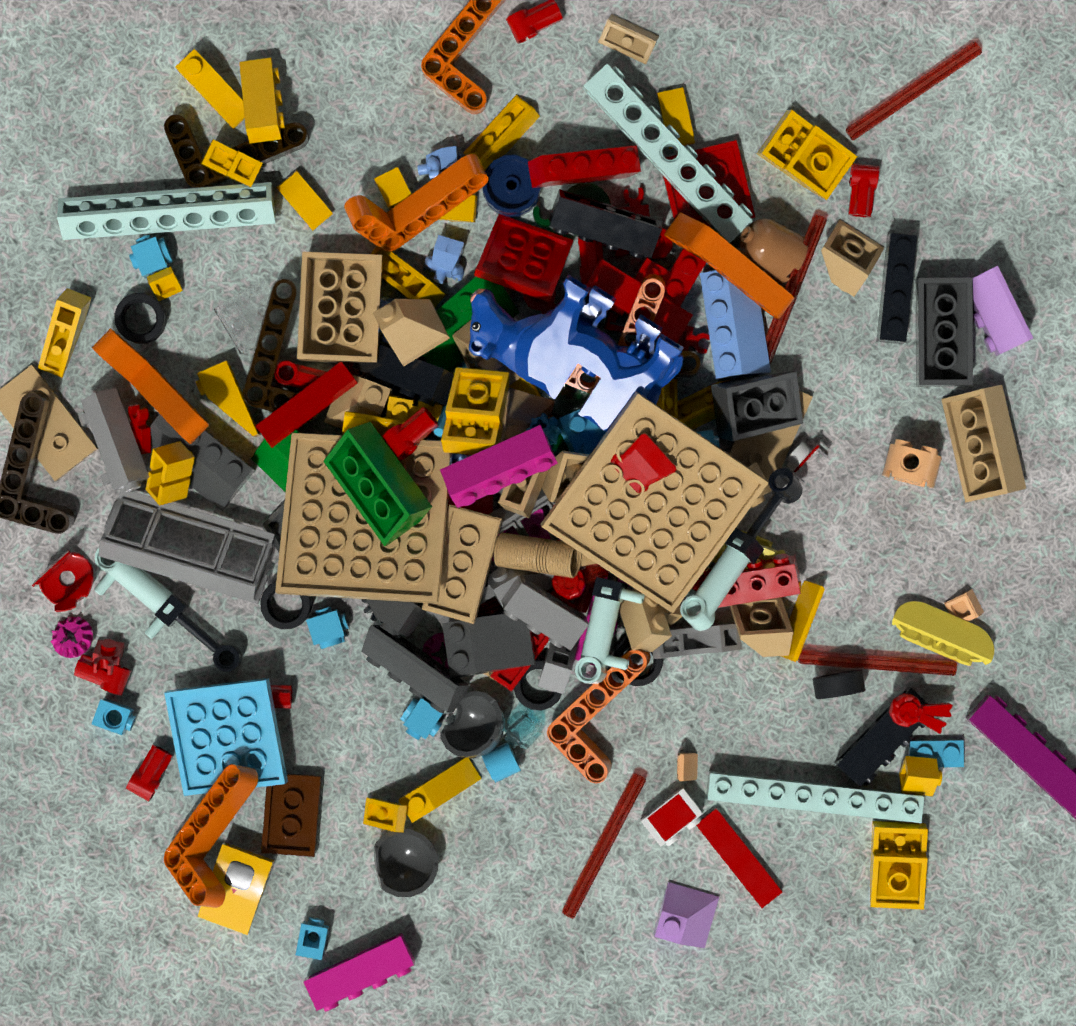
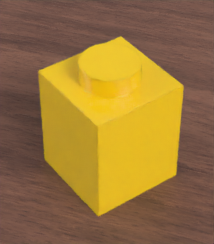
[374,167,411,210]
[899,756,942,796]

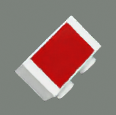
[640,787,703,847]

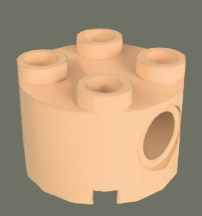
[882,439,942,489]

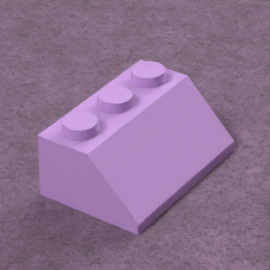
[972,266,1033,356]

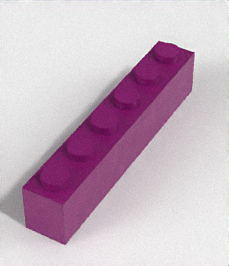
[966,695,1076,820]

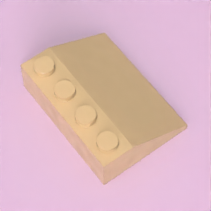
[297,252,383,363]

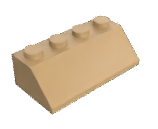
[941,385,1027,503]

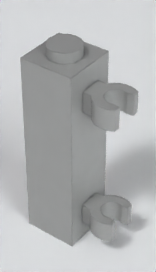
[78,388,149,492]

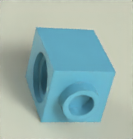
[92,698,136,735]

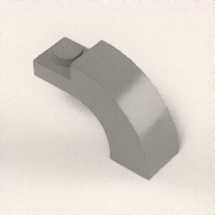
[653,623,742,659]

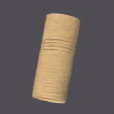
[494,532,581,578]

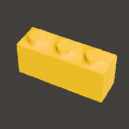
[239,58,285,144]

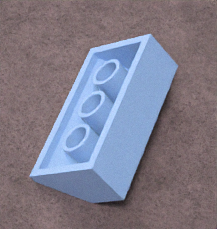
[700,270,771,381]

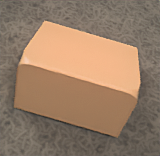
[944,589,984,621]
[677,753,698,781]

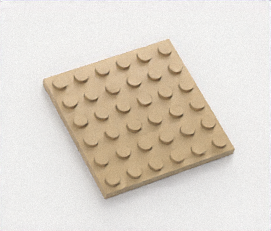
[540,391,769,613]
[275,433,452,604]

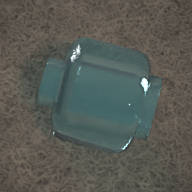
[504,709,542,749]

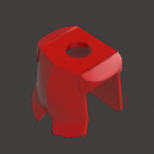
[611,433,676,493]
[32,551,94,612]

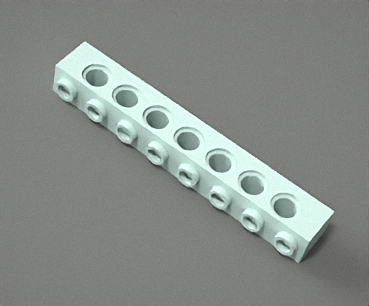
[583,64,753,244]
[57,182,275,240]
[706,771,924,823]

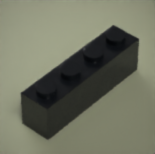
[549,189,662,258]
[876,233,917,344]
[352,344,454,407]
[835,687,928,787]

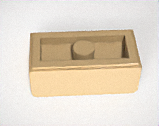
[598,14,659,64]

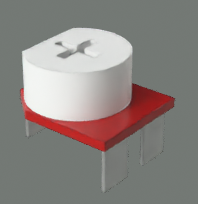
[786,442,828,483]

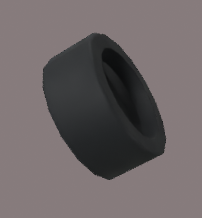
[114,293,167,344]
[260,581,312,629]
[613,638,663,686]
[514,659,562,711]
[812,670,866,699]

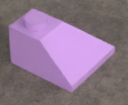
[653,882,719,948]

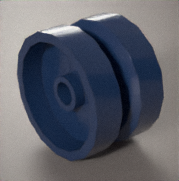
[483,155,541,218]

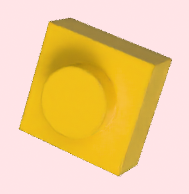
[147,266,183,301]

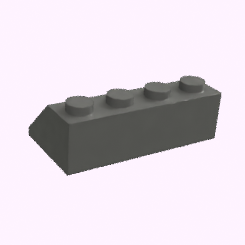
[915,277,973,387]
[150,414,255,511]
[361,625,471,713]

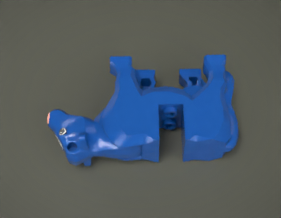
[469,274,684,432]

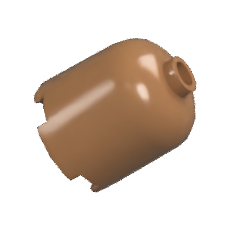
[739,218,808,284]

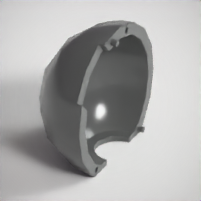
[440,691,505,759]
[374,828,438,897]

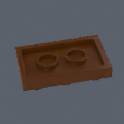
[261,774,321,857]

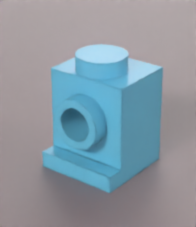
[295,917,329,960]

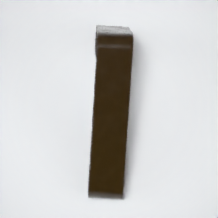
[164,114,309,188]
[242,278,318,421]
[0,390,75,534]

